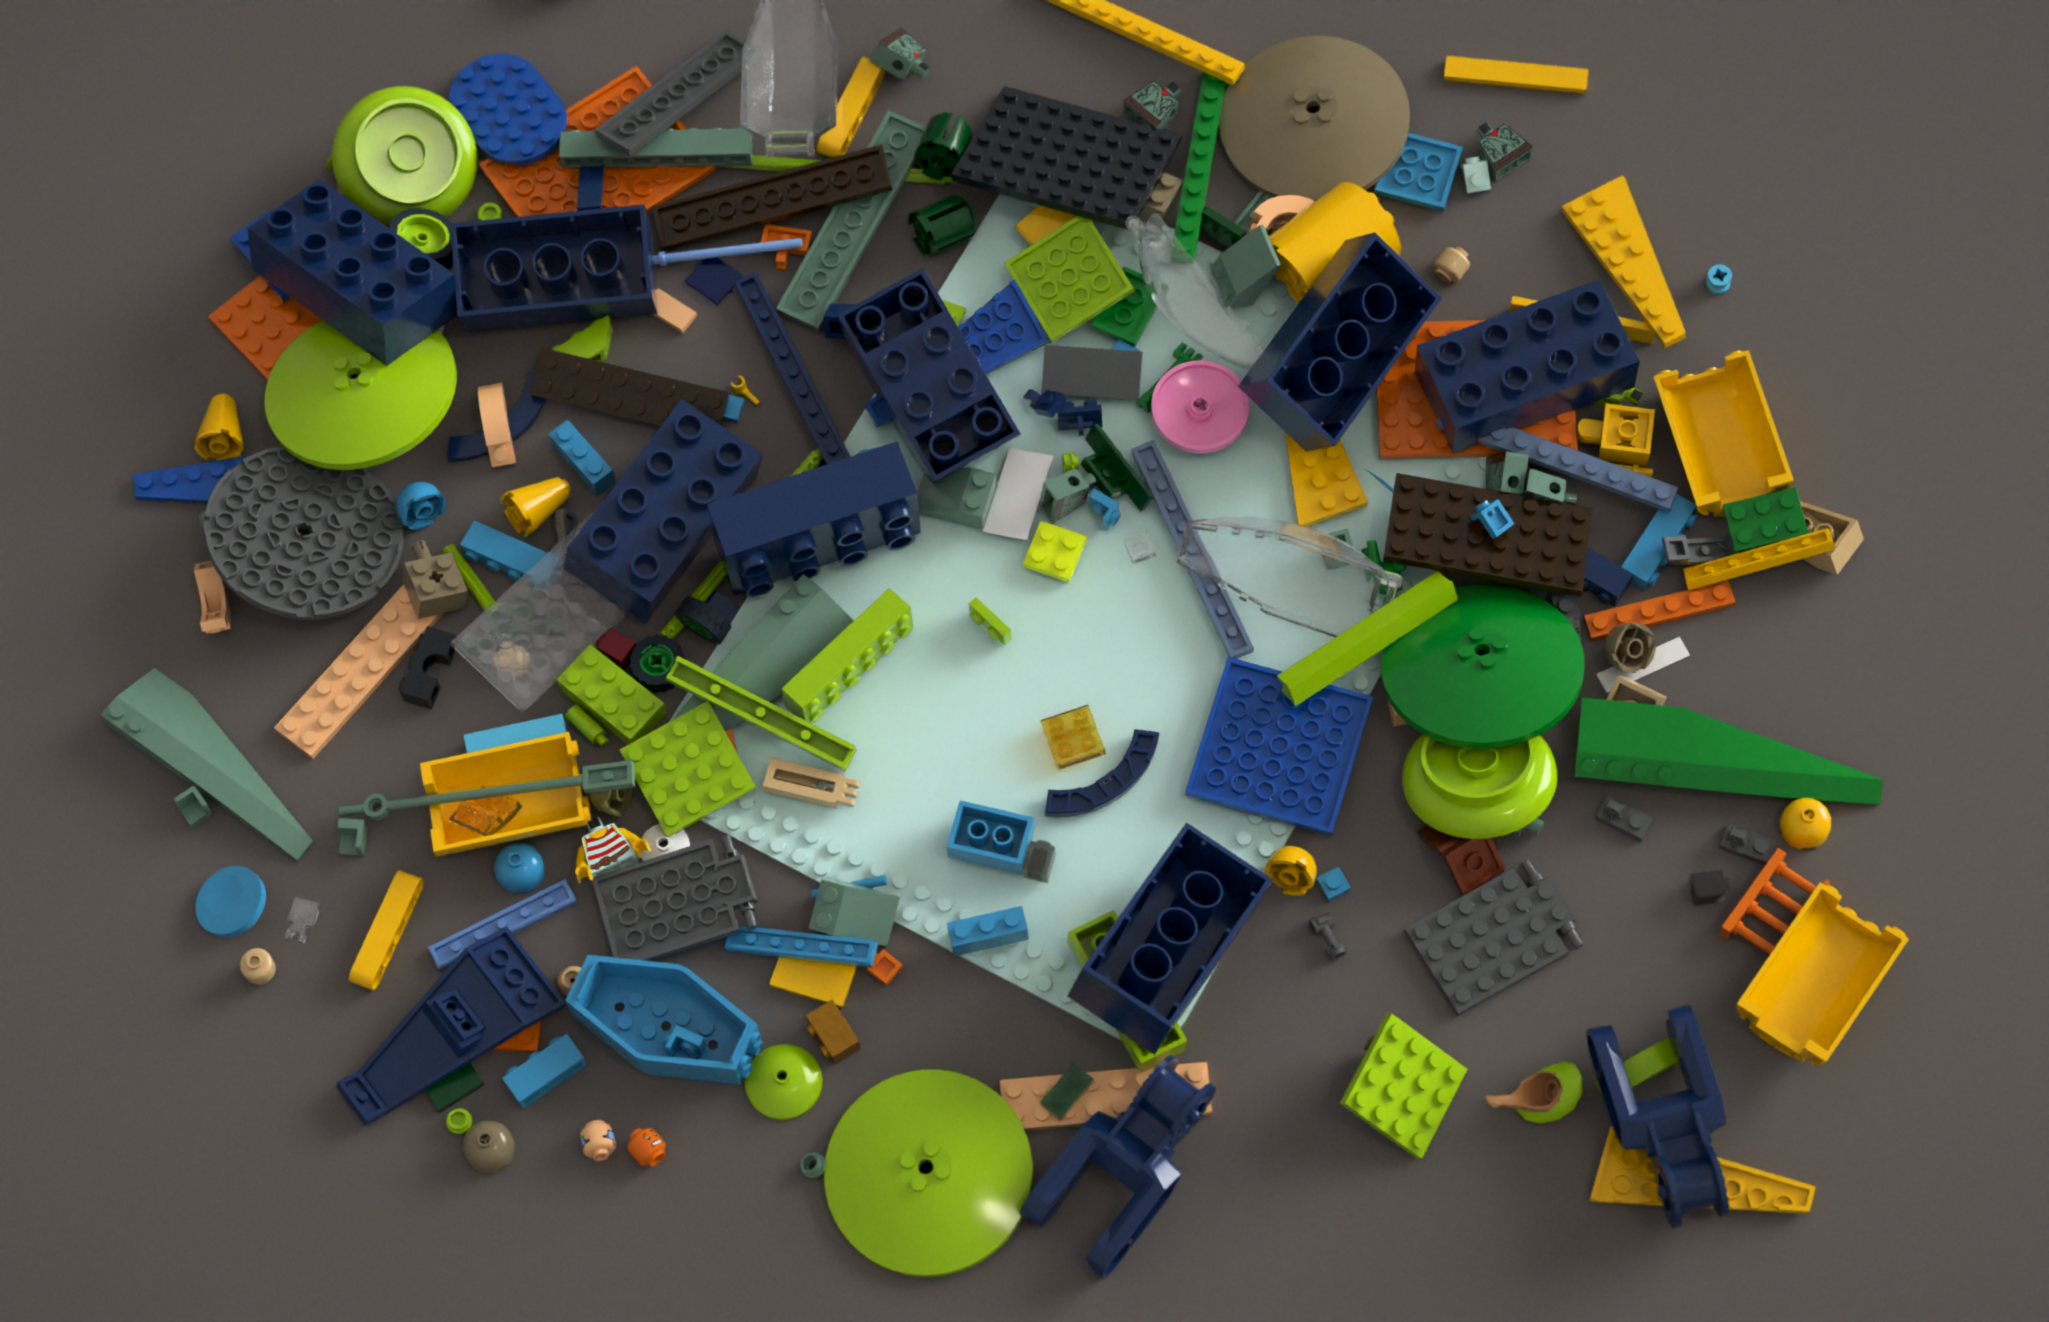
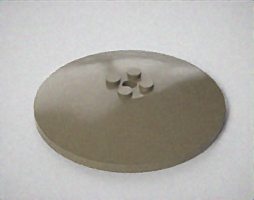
[1219,36,1410,201]

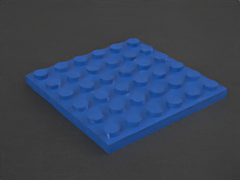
[1185,657,1374,836]

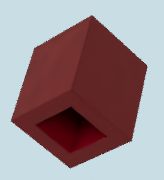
[597,628,636,671]

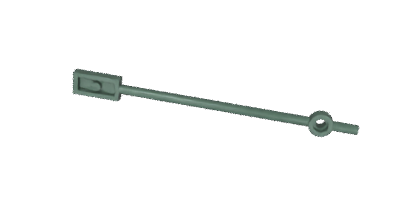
[339,760,635,821]

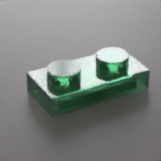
[1040,1063,1094,1121]

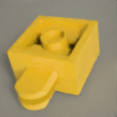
[1577,403,1655,466]

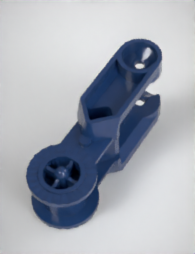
[1586,1005,1729,1229]
[1019,1055,1217,1279]

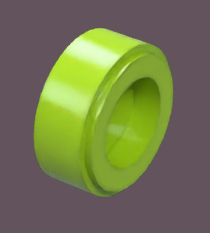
[478,203,502,220]

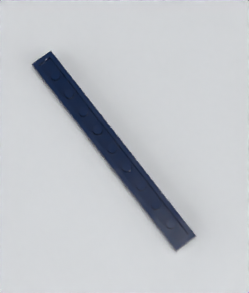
[734,272,851,465]

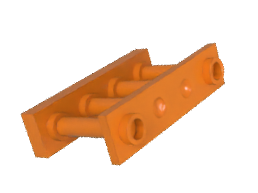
[1719,848,1830,955]

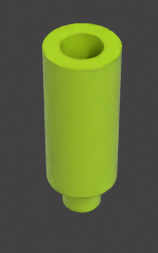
[565,704,609,747]

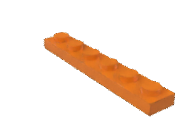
[1583,580,1736,641]

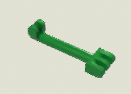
[1136,342,1203,414]

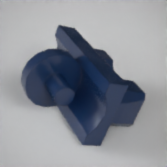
[1057,399,1103,436]

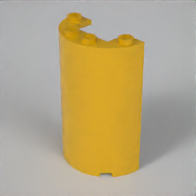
[1653,350,1794,517]
[420,732,591,857]
[1736,882,1909,1066]

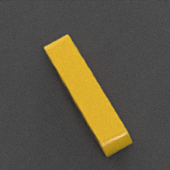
[817,57,886,158]
[349,870,424,991]

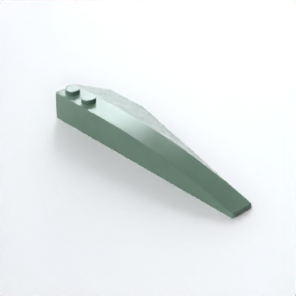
[672,574,854,731]
[101,668,314,862]

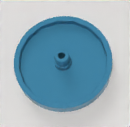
[195,866,266,938]

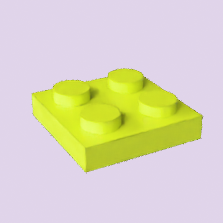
[1023,521,1087,583]

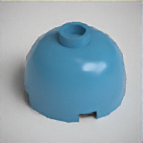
[396,481,447,530]
[493,842,545,894]

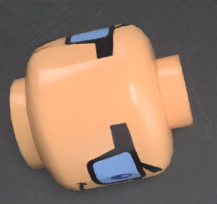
[580,1120,616,1161]

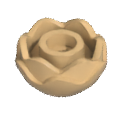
[557,966,581,996]

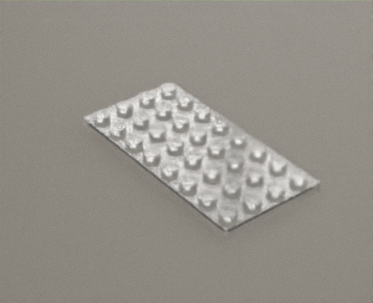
[451,513,629,713]

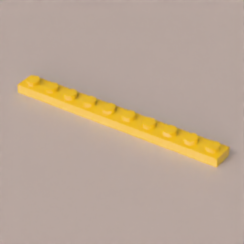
[1045,0,1245,85]

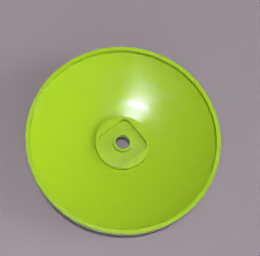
[264,320,457,470]
[824,1069,1033,1277]

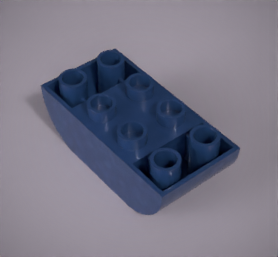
[837,268,1021,483]

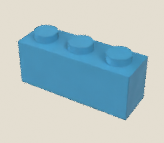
[549,420,616,496]
[947,906,1029,956]
[502,1034,587,1109]

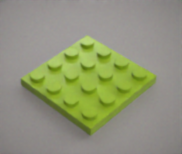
[1004,216,1135,343]
[620,701,757,837]
[1340,1013,1468,1159]

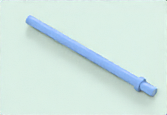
[653,238,803,266]

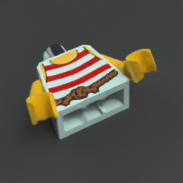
[575,817,651,883]

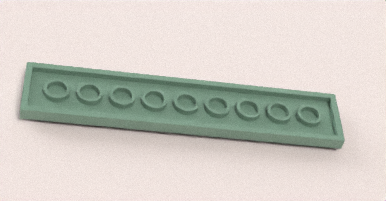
[776,110,926,331]

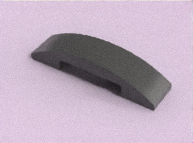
[1662,534,1737,565]

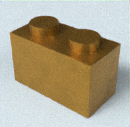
[805,1000,861,1065]

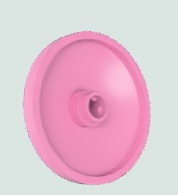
[1151,360,1250,454]

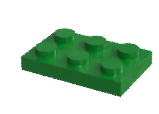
[1091,266,1167,347]
[1722,487,1808,554]

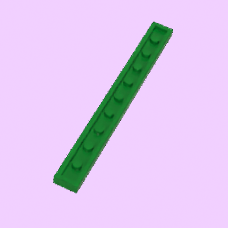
[1170,72,1226,265]

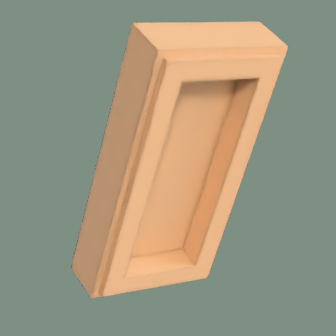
[652,288,697,334]

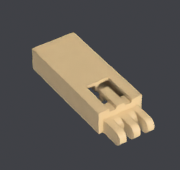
[762,757,860,809]

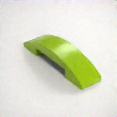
[1595,1038,1679,1094]

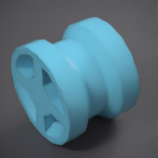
[1706,264,1732,295]

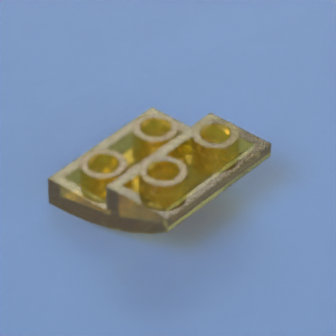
[1040,704,1106,770]
[449,786,522,837]

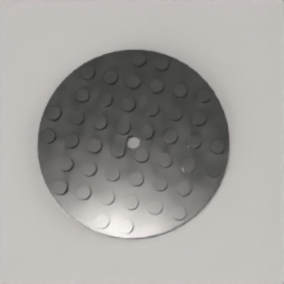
[203,446,404,620]

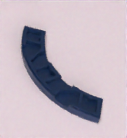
[448,372,547,462]
[1045,729,1159,817]

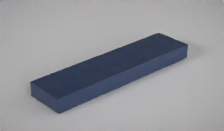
[577,165,605,211]

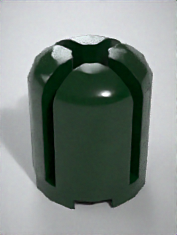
[914,112,972,181]
[908,195,977,257]

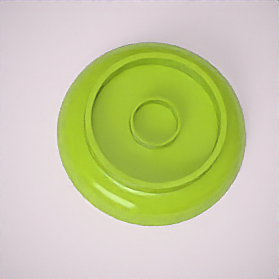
[332,86,478,227]
[1402,734,1558,839]

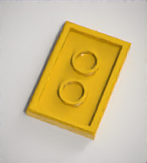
[769,957,858,1009]

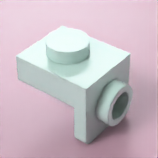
[1460,156,1491,193]

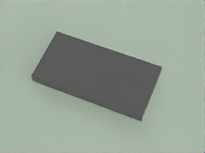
[1041,345,1143,401]

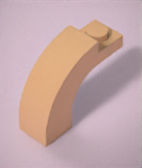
[1248,195,1315,233]
[478,382,516,467]
[194,561,231,634]

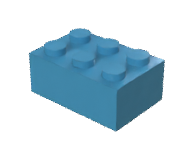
[947,800,1035,875]

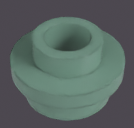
[800,1152,826,1179]

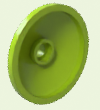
[745,1044,823,1120]

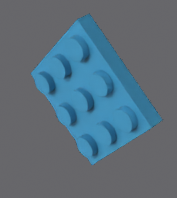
[1374,133,1463,212]

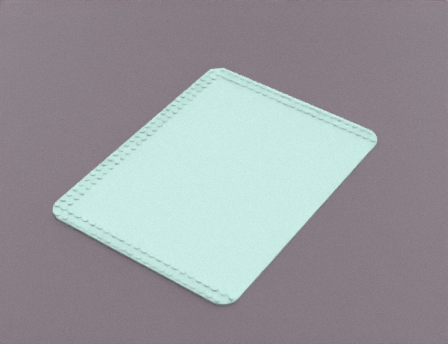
[669,194,1486,1040]

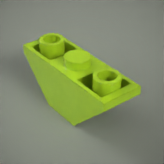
[551,315,613,362]

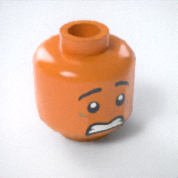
[627,1128,666,1167]

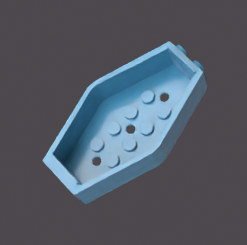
[565,955,763,1085]

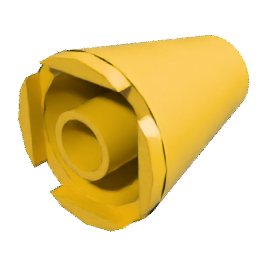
[194,394,244,460]
[500,477,571,537]

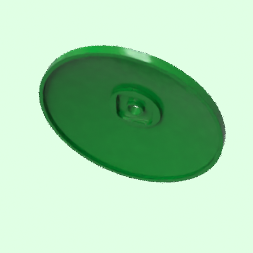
[1381,585,1584,749]

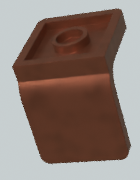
[1417,824,1505,895]

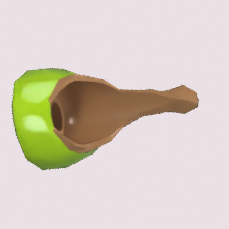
[1484,1061,1582,1124]

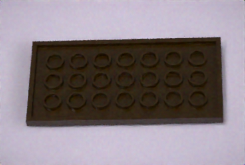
[1383,473,1593,597]

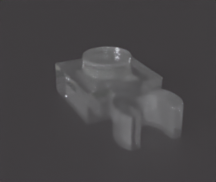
[285,897,321,945]

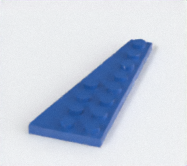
[865,280,1049,428]
[133,455,250,504]

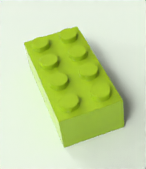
[557,644,667,745]

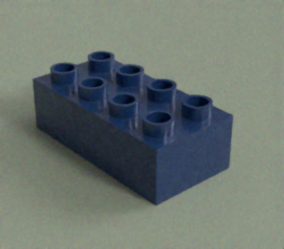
[247,179,457,366]
[450,204,658,333]
[1238,232,1442,451]
[1415,279,1640,454]
[564,399,763,624]
[707,441,921,597]
[1067,822,1273,1055]

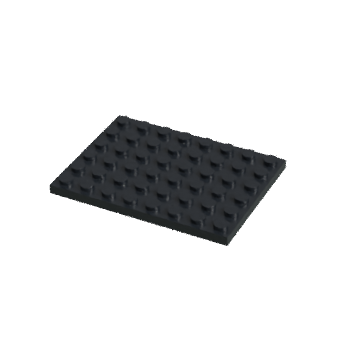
[951,86,1182,231]

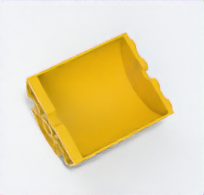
[1269,182,1402,304]

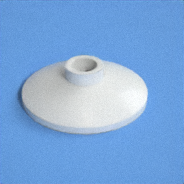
[640,824,690,861]

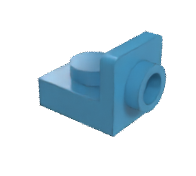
[1089,489,1121,531]
[1470,499,1514,539]
[663,1025,706,1057]

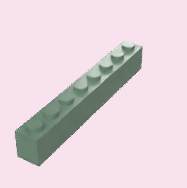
[559,127,753,169]

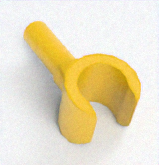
[730,376,760,406]

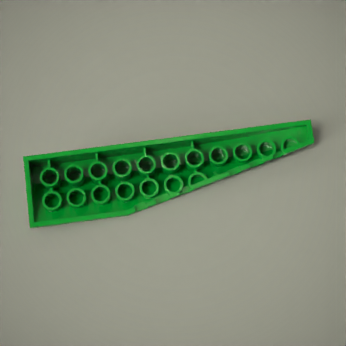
[1573,697,1883,805]

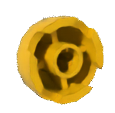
[1779,798,1831,850]
[1264,846,1317,896]

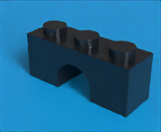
[399,626,459,710]

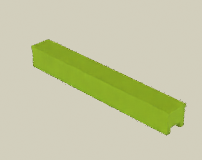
[1277,571,1458,707]
[666,656,857,772]

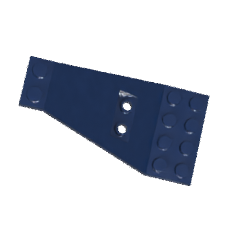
[336,926,566,1126]

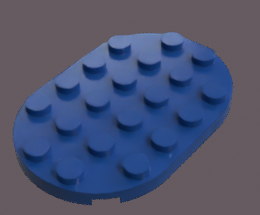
[449,54,568,166]

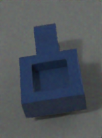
[1023,389,1067,418]

